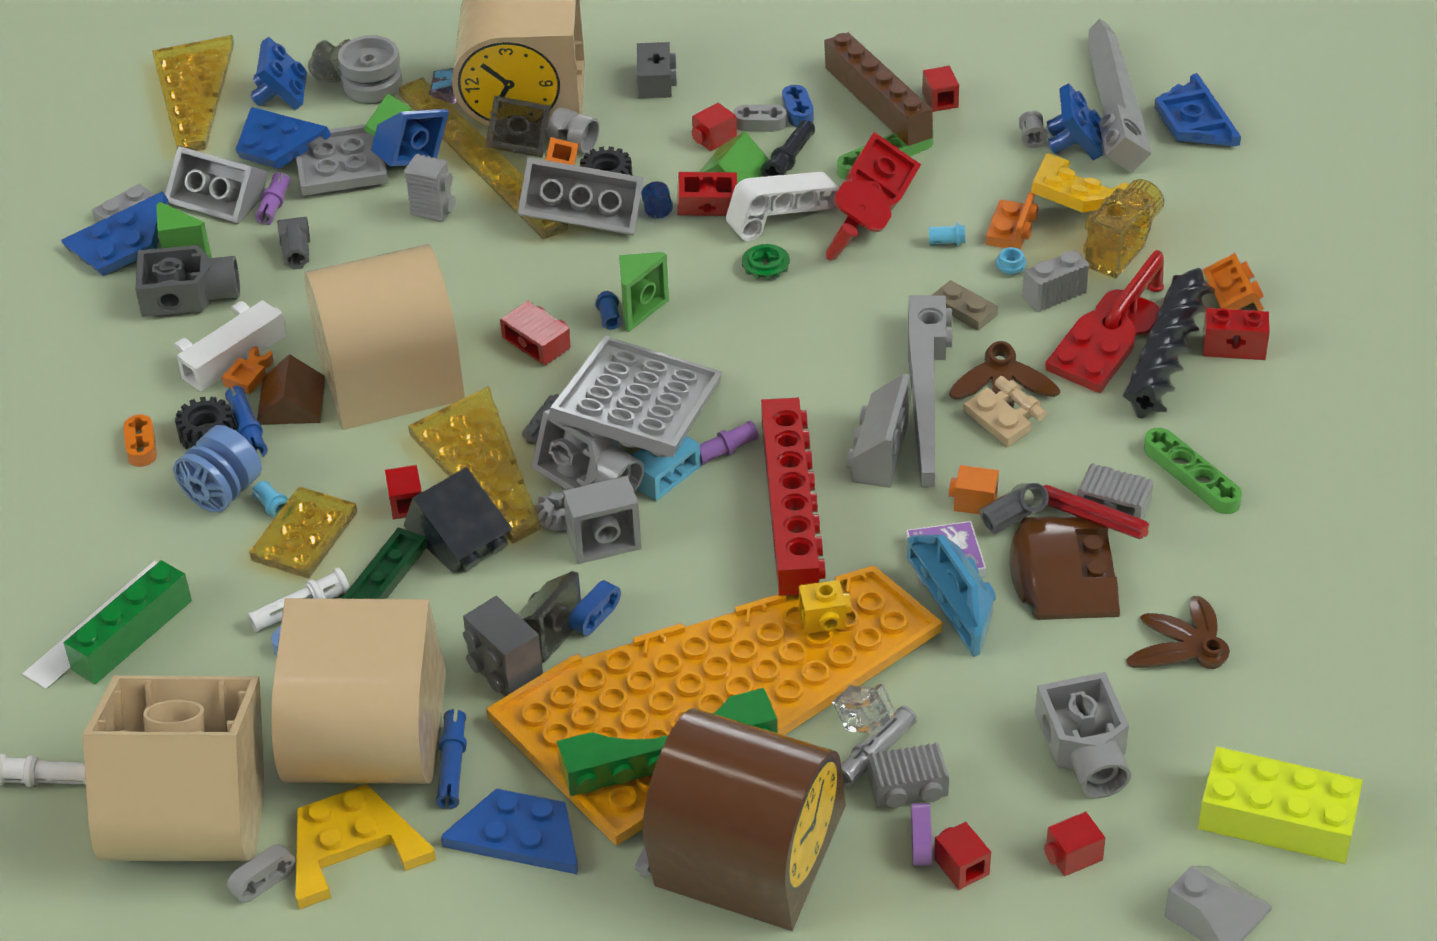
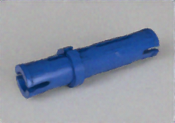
[225,386,268,457]
[436,709,467,809]

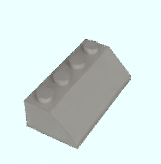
[518,157,644,235]

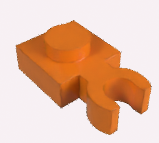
[222,346,274,395]

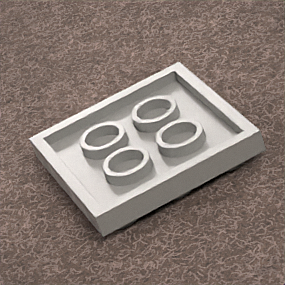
[296,124,388,196]

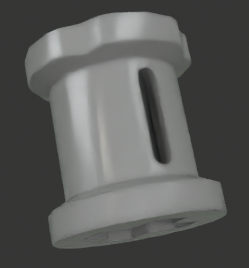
[1019,111,1048,148]

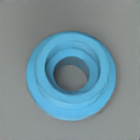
[996,247,1026,275]

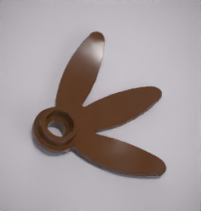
[949,341,1060,408]
[1126,596,1230,669]

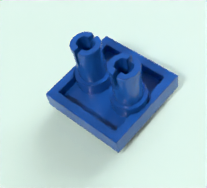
[251,37,307,110]
[1046,83,1103,160]

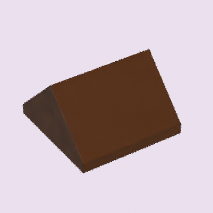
[257,354,326,425]

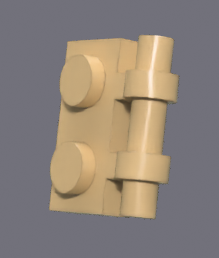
[964,376,1047,448]

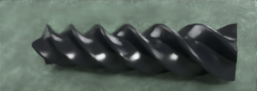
[1123,268,1215,419]

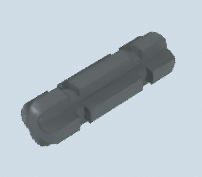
[522,394,559,444]

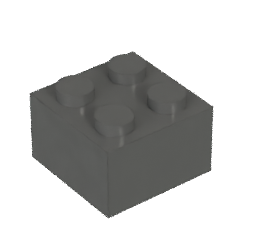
[463,595,543,697]

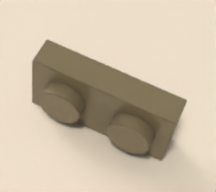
[932,280,998,331]

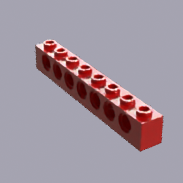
[761,397,826,596]

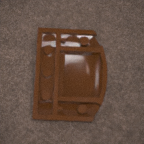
[1010,516,1120,620]

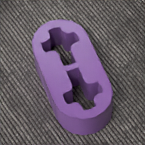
[911,803,932,866]

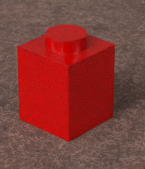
[922,65,960,112]
[691,102,737,152]
[385,465,422,520]
[1044,811,1106,877]
[934,821,991,890]

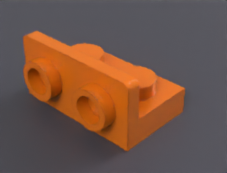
[986,192,1039,250]
[1202,253,1265,311]

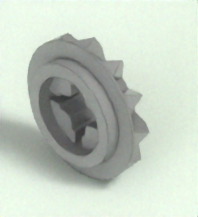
[534,488,567,531]

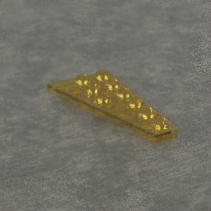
[152,35,234,151]
[408,386,540,544]

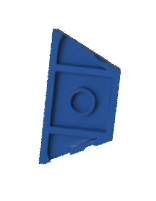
[1154,73,1241,146]
[236,107,331,169]
[61,191,168,276]
[441,788,578,875]

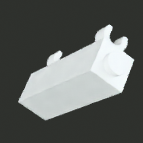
[174,300,287,392]

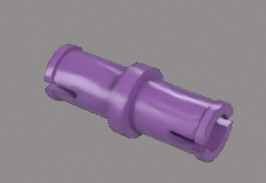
[255,172,291,225]
[700,421,759,465]

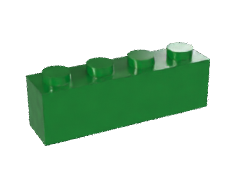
[63,560,192,685]

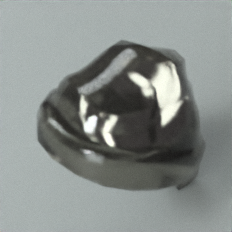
[307,39,350,83]

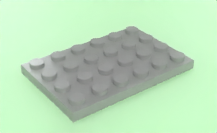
[548,336,723,458]

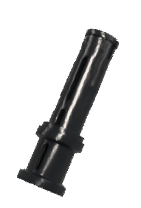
[761,120,815,177]

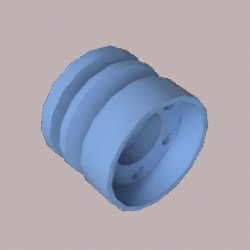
[173,425,262,512]

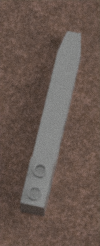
[1089,18,1152,173]
[908,295,952,487]

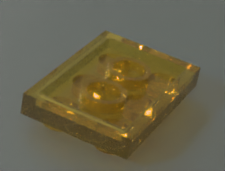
[249,486,358,579]

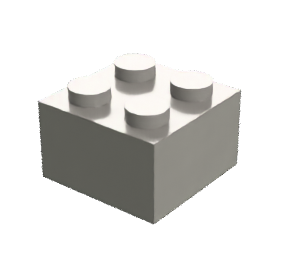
[563,476,642,564]

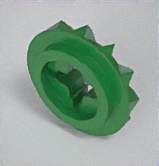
[742,244,790,280]

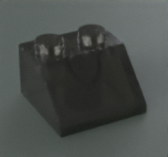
[486,95,551,158]
[516,571,581,663]

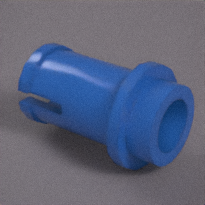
[595,291,622,330]

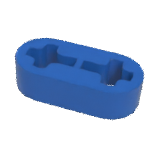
[782,85,814,127]
[569,580,621,636]

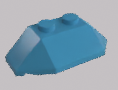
[907,534,996,657]

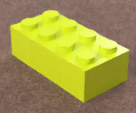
[1198,746,1363,864]

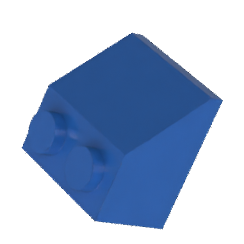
[371,109,449,166]

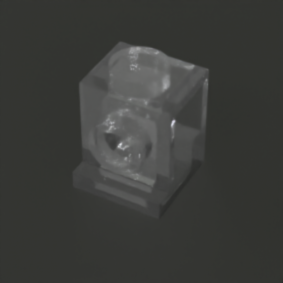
[832,684,897,734]

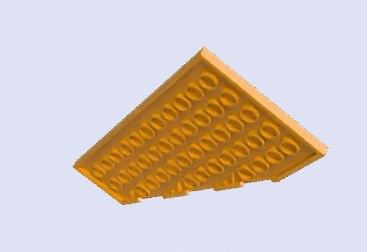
[486,565,943,846]

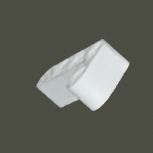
[726,172,840,241]

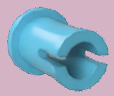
[929,222,966,246]
[252,481,290,518]

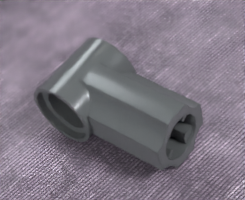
[277,216,310,270]
[979,483,1048,534]

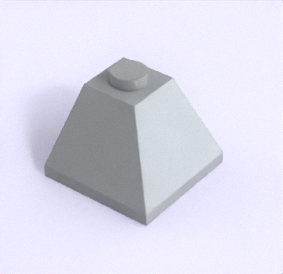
[1165,866,1272,941]

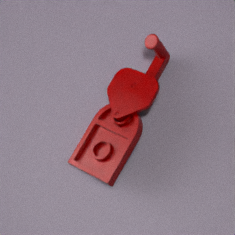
[825,132,921,261]
[1045,250,1164,394]

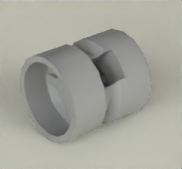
[547,107,600,153]

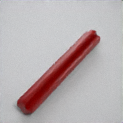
[1044,485,1149,540]

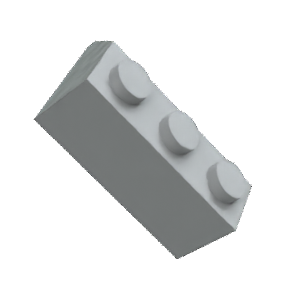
[165,146,268,223]
[847,374,910,488]

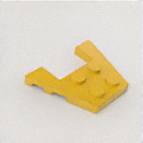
[1030,153,1148,213]
[296,784,436,909]

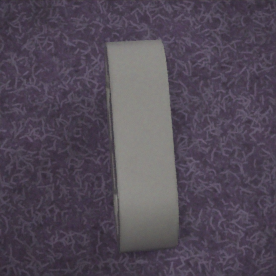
[733,105,787,132]
[227,844,296,903]

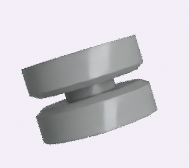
[338,35,403,103]

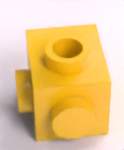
[799,580,852,634]

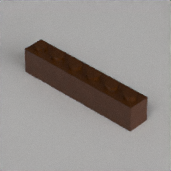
[824,32,933,146]

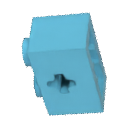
[632,436,701,501]

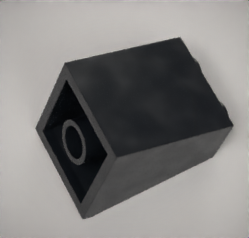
[404,467,513,574]

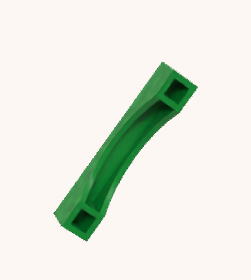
[557,688,778,796]

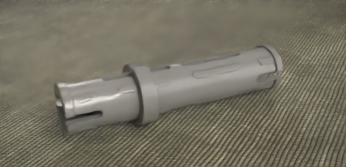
[841,705,917,787]

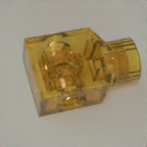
[1083,179,1164,279]

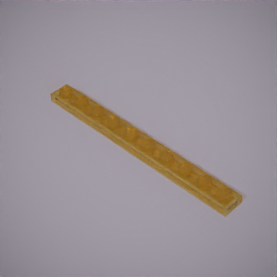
[398,77,569,240]

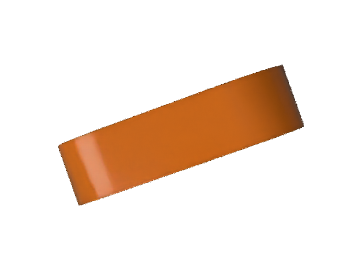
[124,414,157,467]

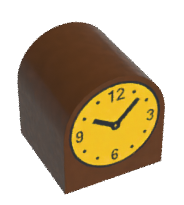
[643,708,846,931]

